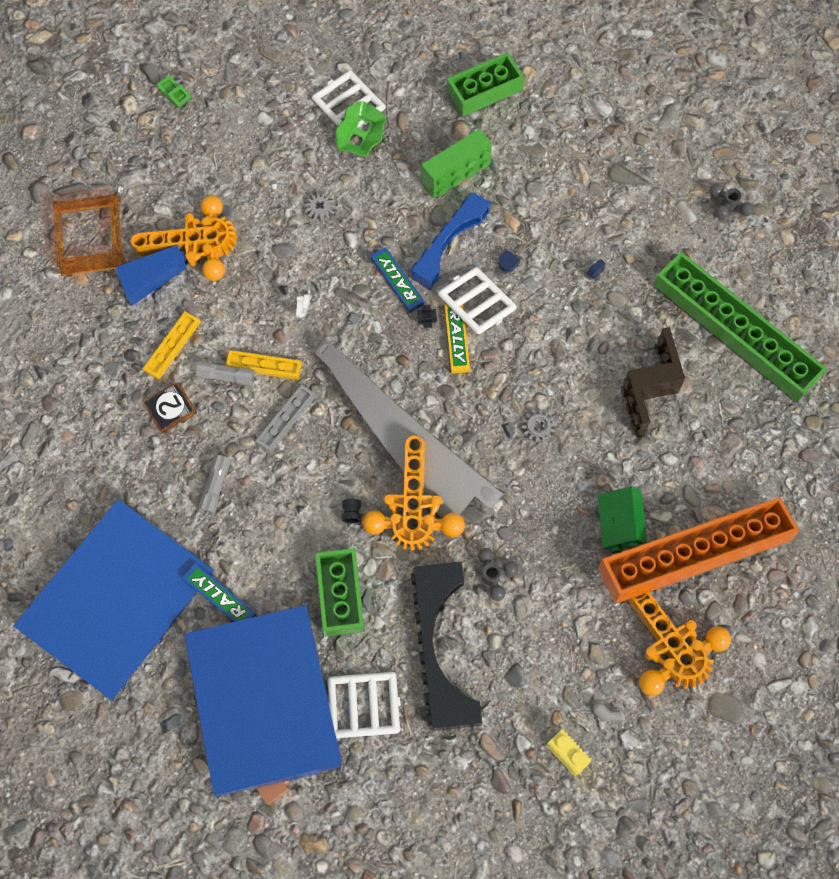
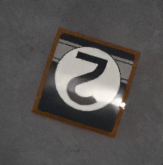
[144,382,197,433]

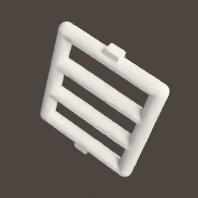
[312,71,385,128]
[438,267,517,334]
[327,672,401,738]

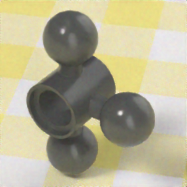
[709,183,754,219]
[478,548,519,601]

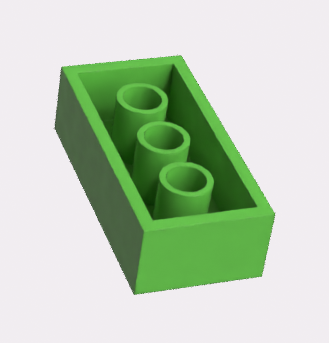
[447,52,525,117]
[421,129,492,198]
[315,548,365,637]

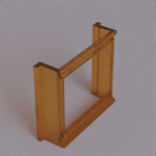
[53,191,126,276]

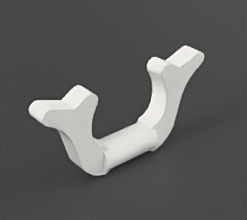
[296,294,312,319]

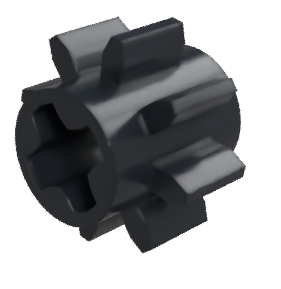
[417,305,437,328]

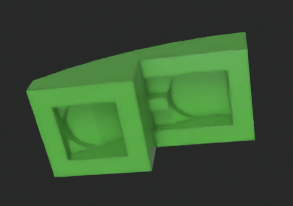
[156,75,192,108]

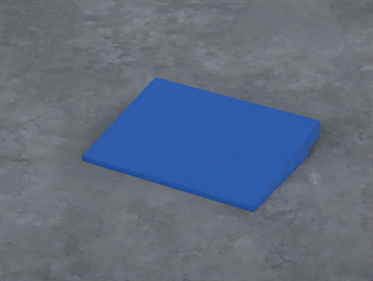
[13,499,214,701]
[184,605,342,797]

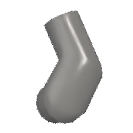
[592,700,621,722]

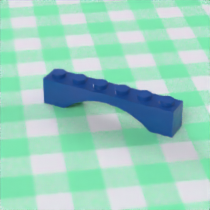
[411,192,491,290]

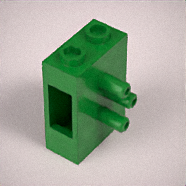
[598,486,647,553]

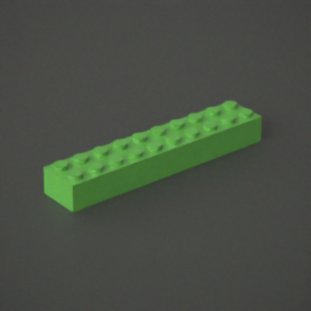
[654,252,827,403]

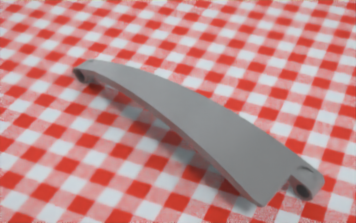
[314,337,505,518]

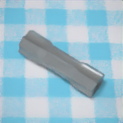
[196,361,255,386]
[198,455,231,515]

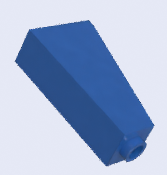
[115,245,187,306]

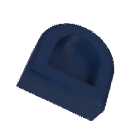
[498,250,521,272]
[587,259,605,280]

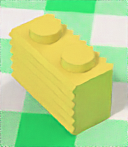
[546,730,591,777]

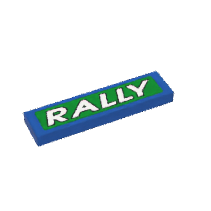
[370,247,425,313]
[182,563,256,622]

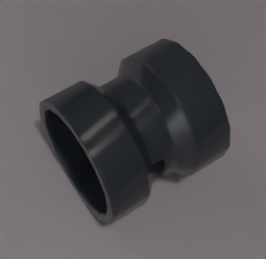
[342,499,361,523]

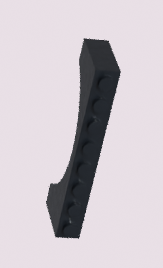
[411,561,482,731]

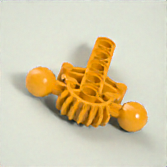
[131,195,237,281]
[362,436,465,551]
[628,592,731,696]

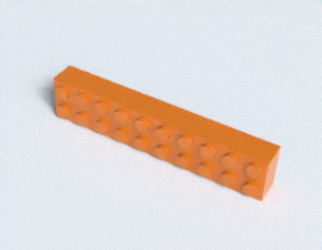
[598,497,799,604]

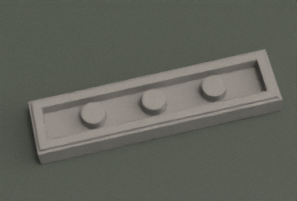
[255,384,317,454]

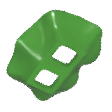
[335,101,386,157]

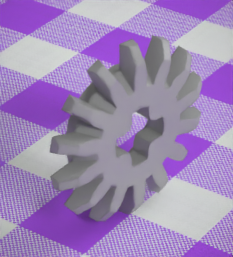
[304,192,336,221]
[522,410,556,442]

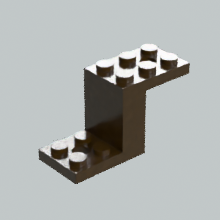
[621,327,685,437]

